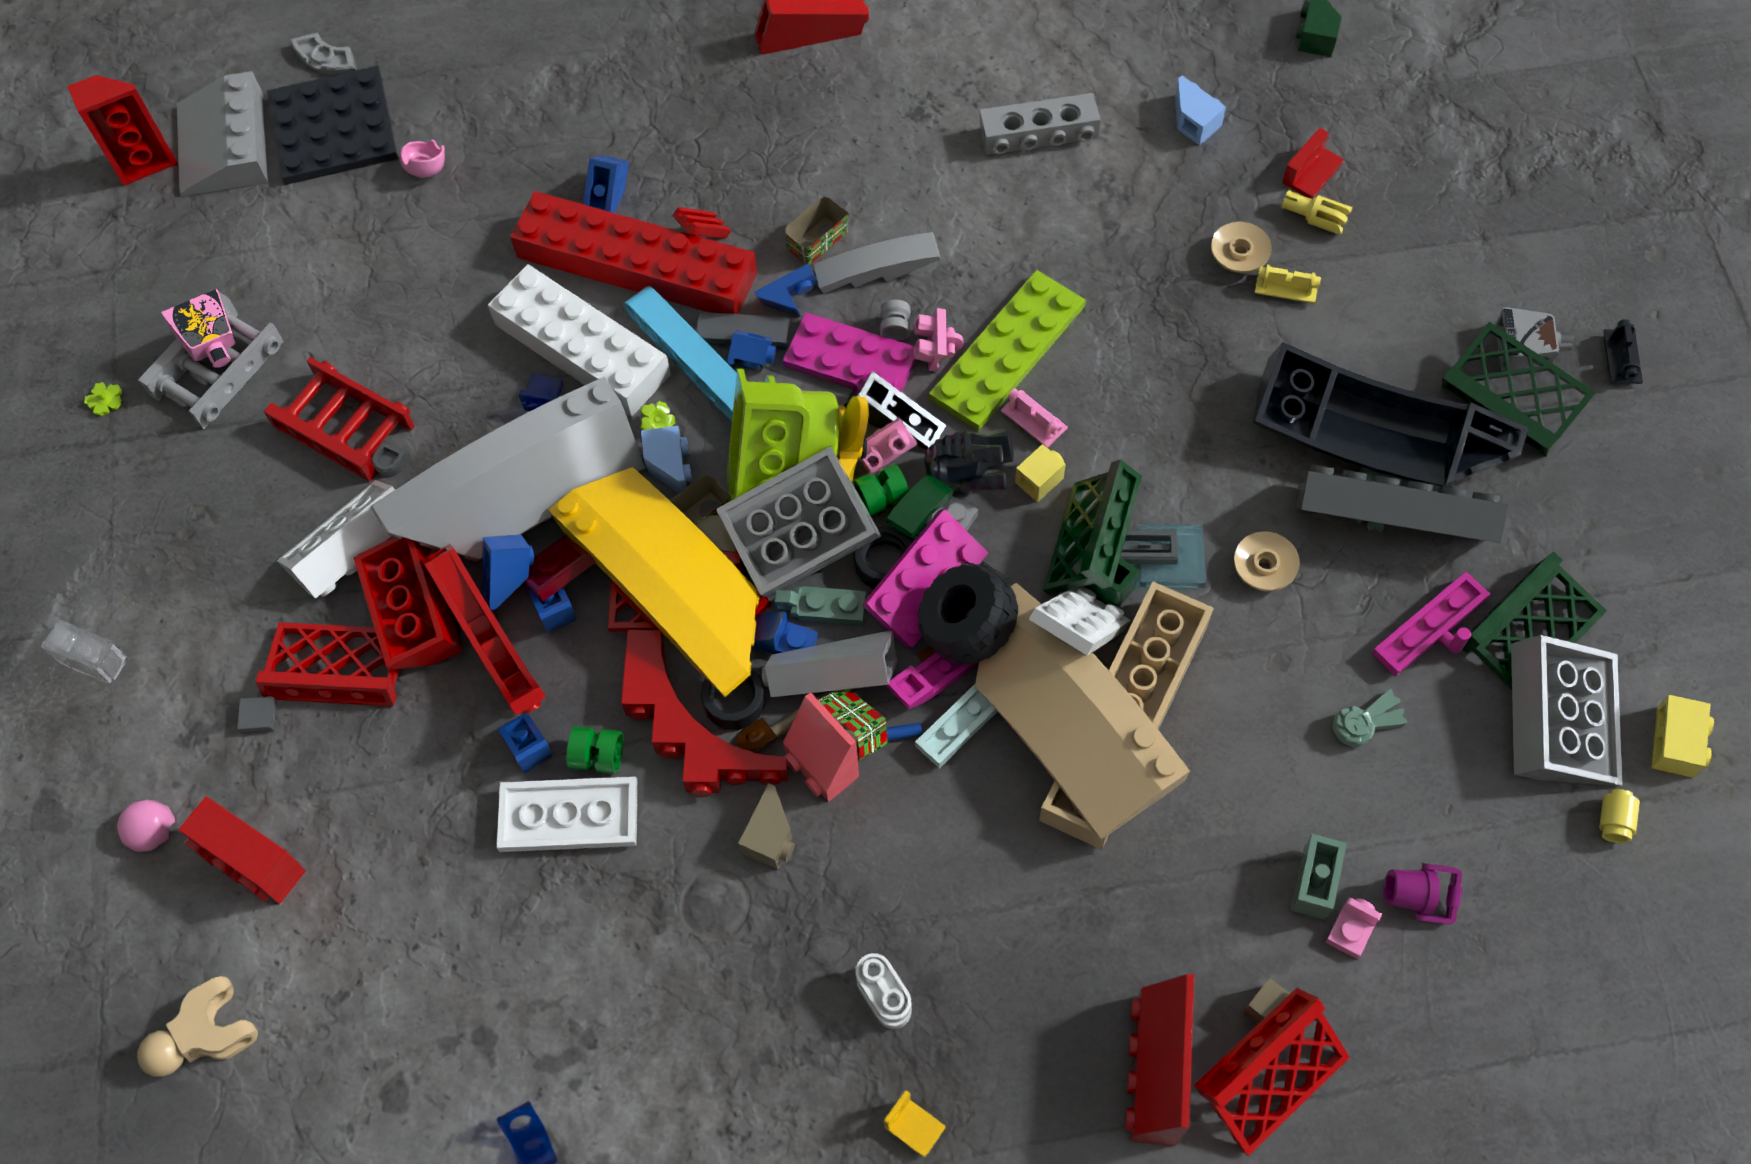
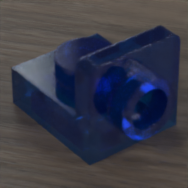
[519,373,564,412]

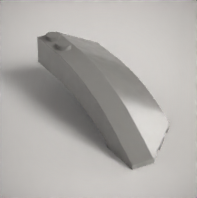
[370,376,645,562]

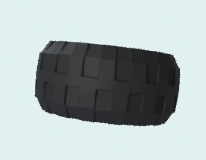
[918,563,1018,665]

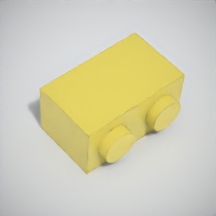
[1651,695,1714,778]

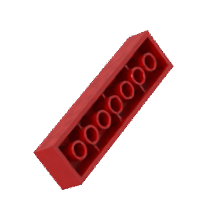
[510,191,757,314]

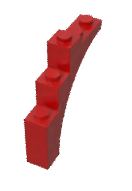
[421,544,546,715]
[621,630,789,797]

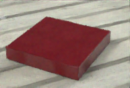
[522,536,596,601]

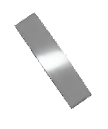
[813,232,941,294]

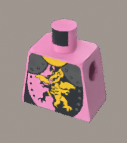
[161,289,236,368]

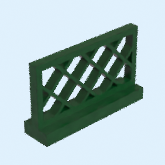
[1442,322,1596,457]
[1043,459,1142,595]
[1463,551,1607,689]

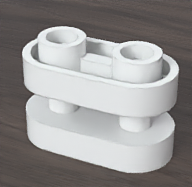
[856,953,911,1029]

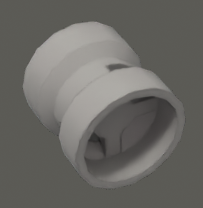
[880,300,910,341]

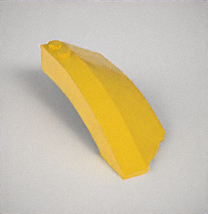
[548,467,760,697]

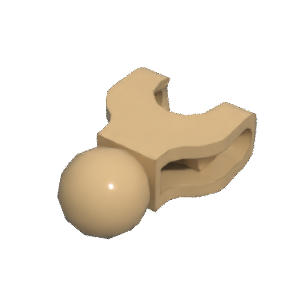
[137,976,258,1077]

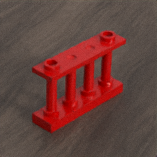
[263,357,415,482]

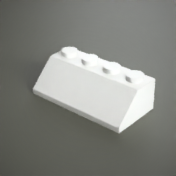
[277,480,395,598]

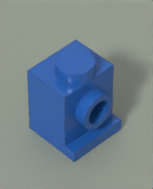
[727,330,776,368]

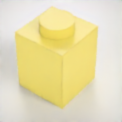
[1015,444,1066,502]

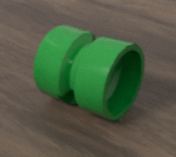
[853,463,909,517]
[566,726,624,774]

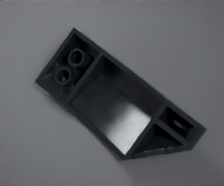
[1253,342,1528,486]

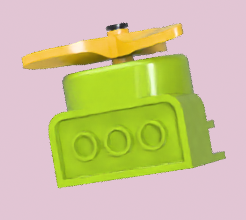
[726,369,869,501]

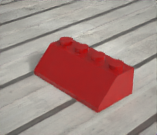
[67,75,178,186]
[353,537,463,670]

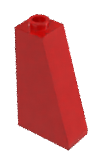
[754,0,869,54]

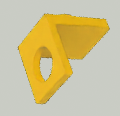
[884,1090,945,1158]

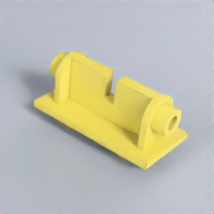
[1255,264,1321,304]

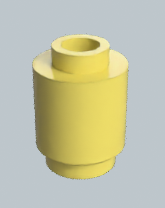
[1599,789,1640,843]

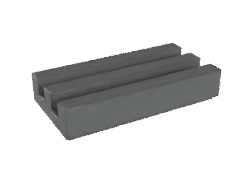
[1120,530,1178,564]

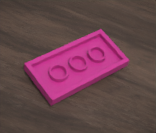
[783,312,916,392]
[862,509,988,649]

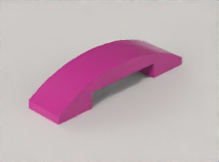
[886,653,979,709]

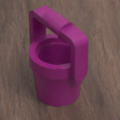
[1383,863,1463,924]

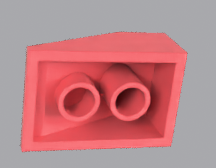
[783,692,859,802]

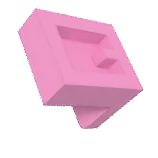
[1325,898,1382,960]

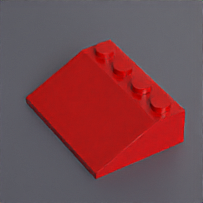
[1125,974,1194,1146]

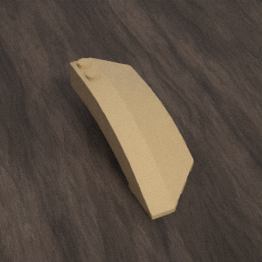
[975,583,1190,841]

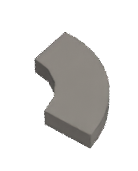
[290,33,356,76]

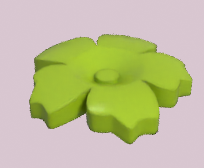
[84,382,122,416]
[639,401,676,430]

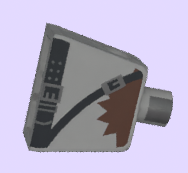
[1495,307,1574,372]

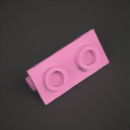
[1001,389,1068,448]

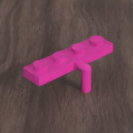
[1372,572,1490,677]

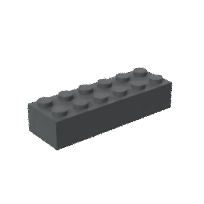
[1295,465,1508,543]

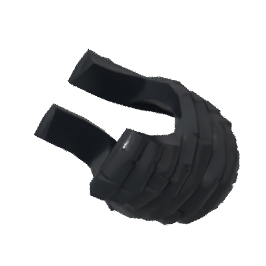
[924,430,1014,494]

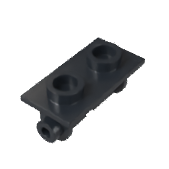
[1603,319,1643,384]

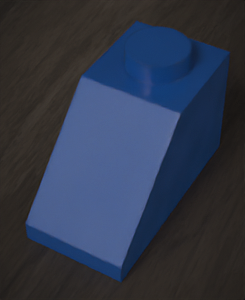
[583,155,629,213]
[481,534,534,610]

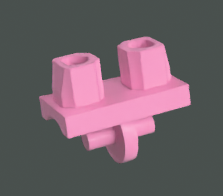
[914,308,964,372]
[858,417,917,474]

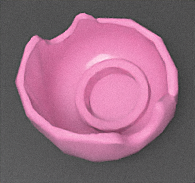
[400,140,445,178]
[117,800,175,852]

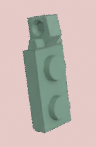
[775,586,866,626]

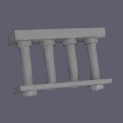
[138,293,284,429]

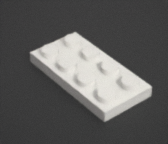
[1029,587,1131,655]
[497,777,637,852]

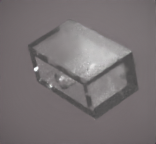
[41,619,129,685]

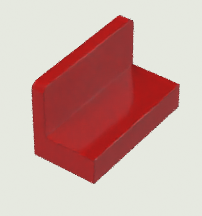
[1282,127,1343,199]

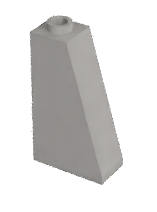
[762,630,898,697]

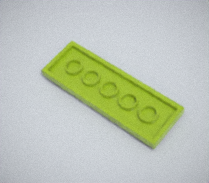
[929,270,1086,432]

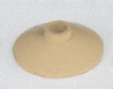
[1211,222,1272,273]
[1234,531,1300,591]

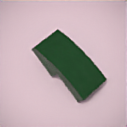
[886,474,953,538]

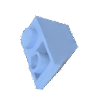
[1175,76,1226,146]
[641,426,692,494]

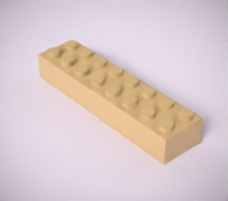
[1039,581,1214,850]

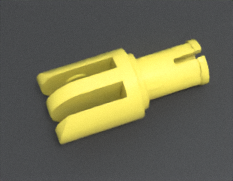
[1281,190,1352,235]

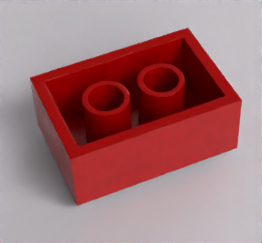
[178,796,306,904]

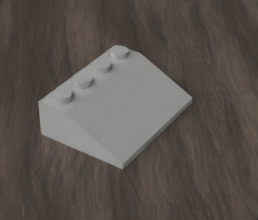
[177,71,268,196]
[716,447,881,598]
[1511,635,1623,786]

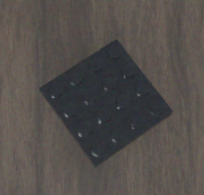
[267,65,399,185]

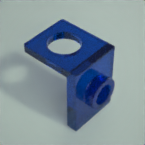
[496,1101,558,1164]

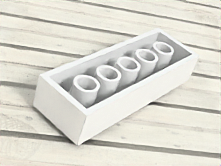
[488,264,671,417]

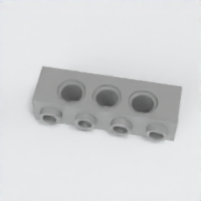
[979,93,1100,155]

